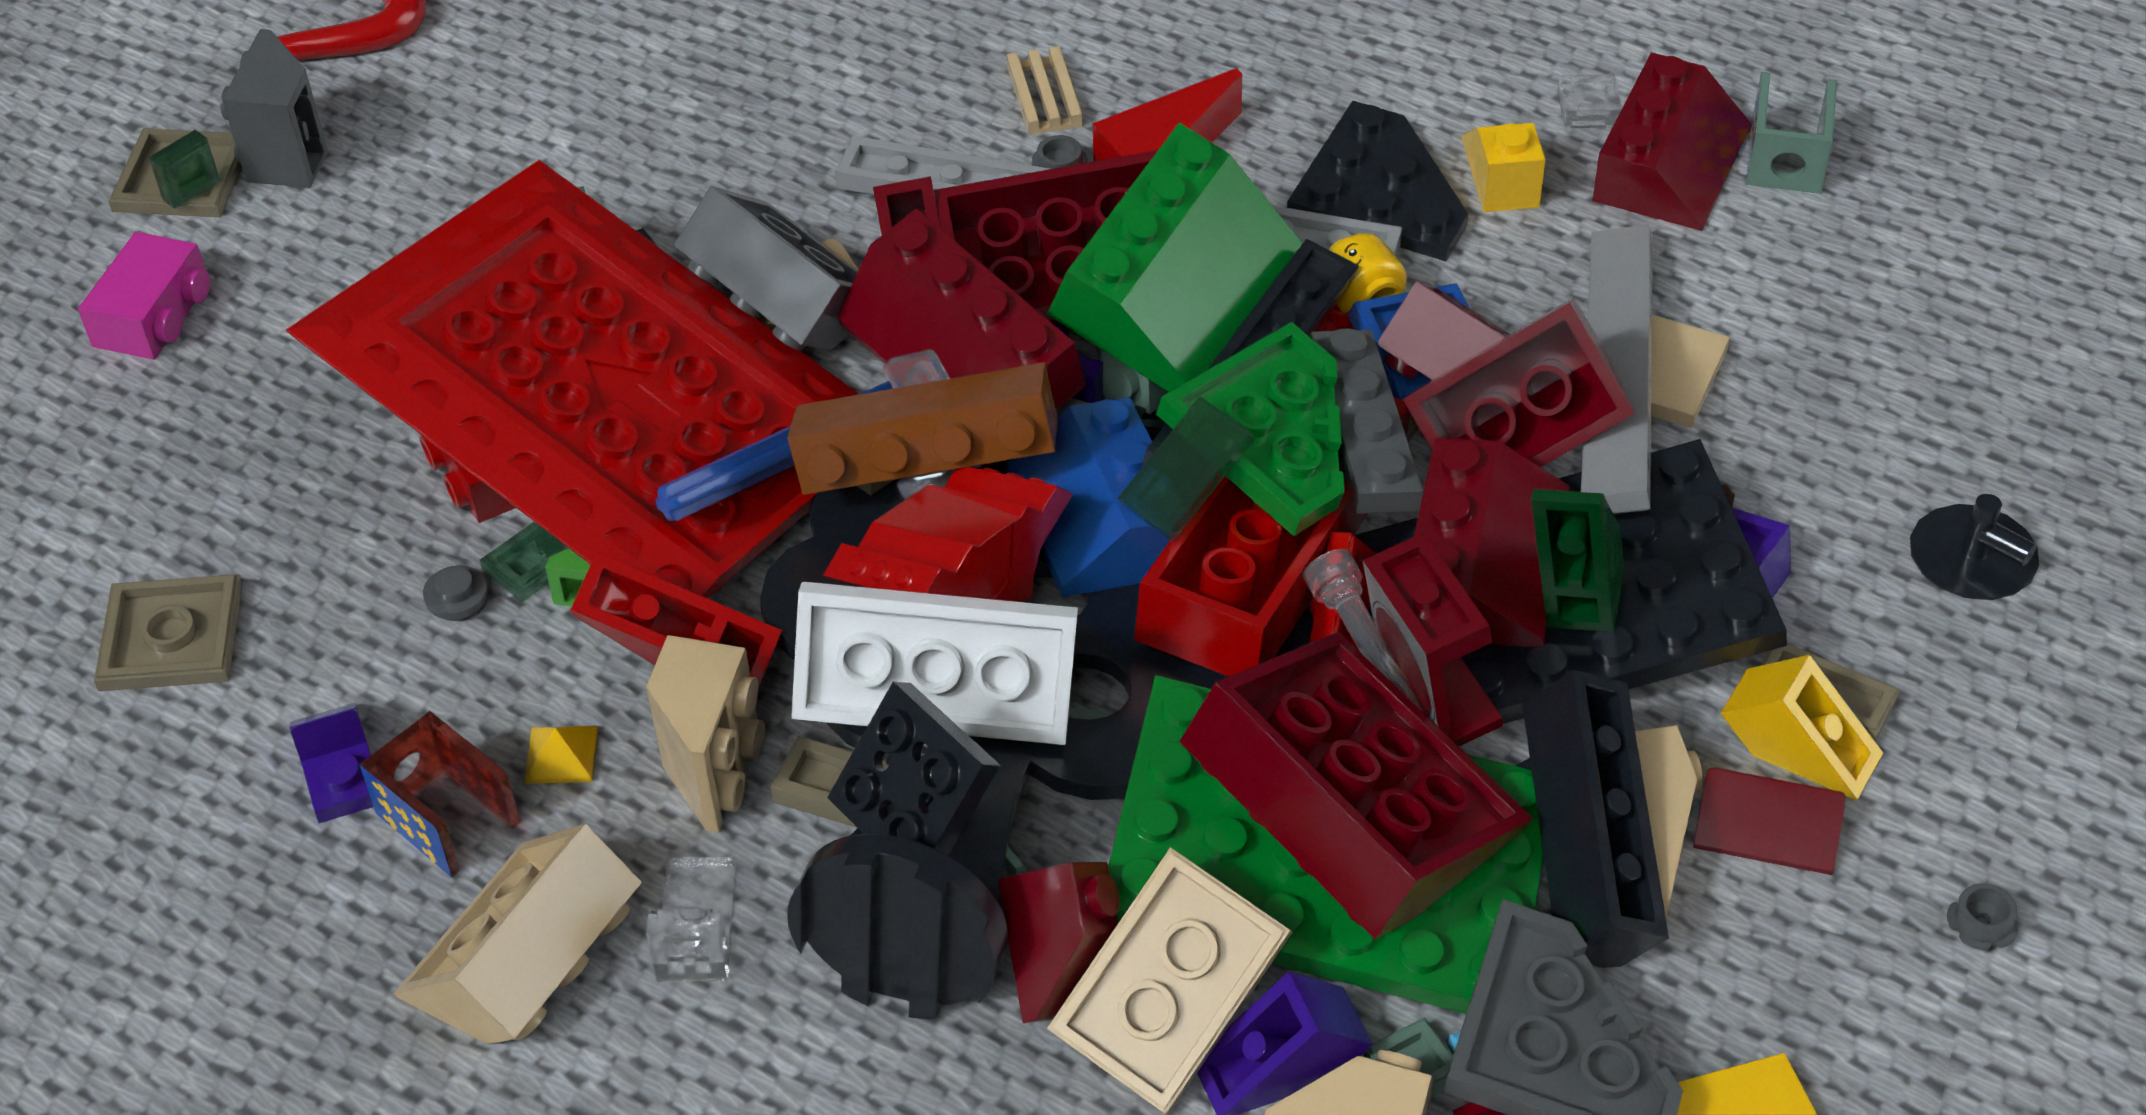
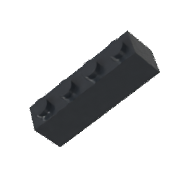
[1522,670,1669,968]

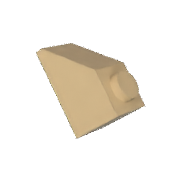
[1264,1050,1434,1115]

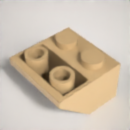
[646,635,765,833]

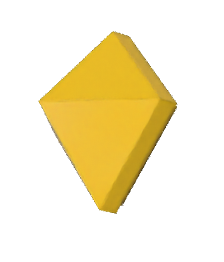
[525,725,598,784]

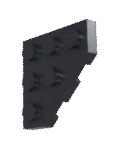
[1287,100,1468,262]

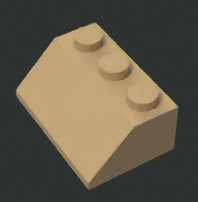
[393,823,642,1044]

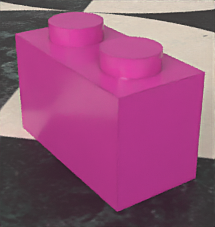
[78,232,210,360]

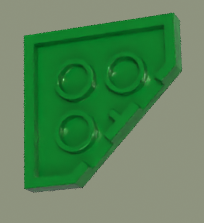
[1156,322,1344,536]

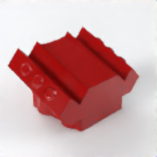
[823,467,1073,602]

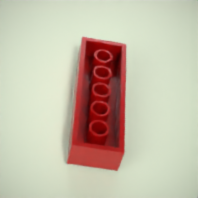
[1134,397,1411,677]

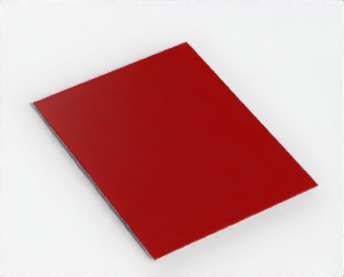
[286,160,858,598]

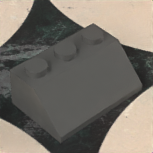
[674,186,858,351]

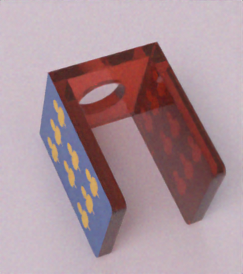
[359,711,521,877]

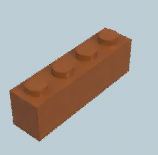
[787,362,1058,495]

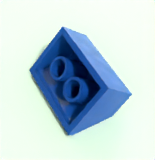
[1006,397,1189,597]

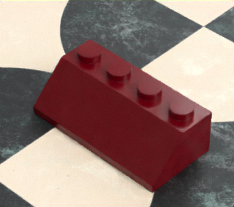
[837,208,1086,410]

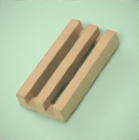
[1007,46,1082,135]

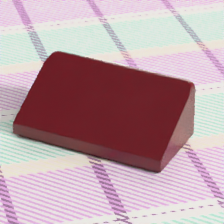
[1693,767,1846,875]

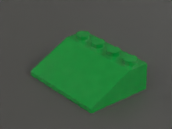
[1047,122,1303,392]

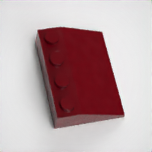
[934,150,1158,326]
[1179,632,1533,940]

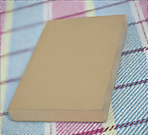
[1047,847,1293,1114]

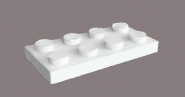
[791,582,1078,745]

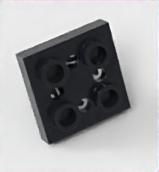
[827,681,1001,855]

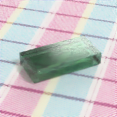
[1118,396,1255,542]

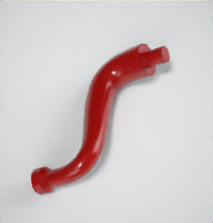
[277,0,426,61]

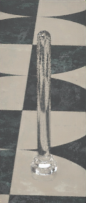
[1303,549,1428,717]

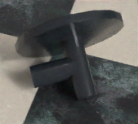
[1910,494,2039,600]

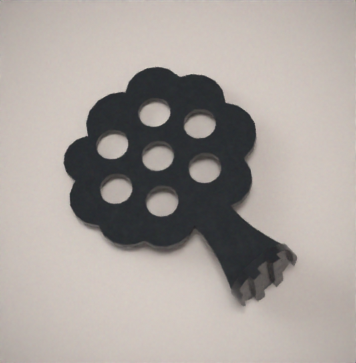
[760,459,1314,1019]

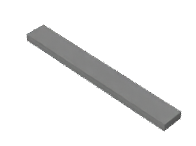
[1581,224,1653,514]

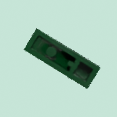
[1531,489,1625,632]

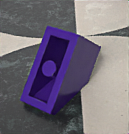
[1197,972,1374,1115]

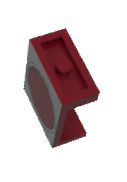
[1363,532,1503,747]

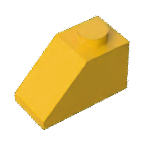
[1462,123,1545,212]
[1720,655,1883,800]

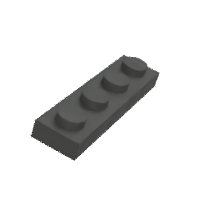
[1310,329,1423,514]

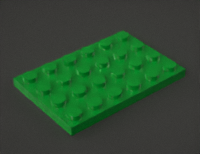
[1108,675,1543,1014]

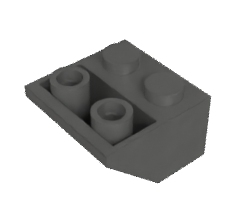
[220,29,328,188]

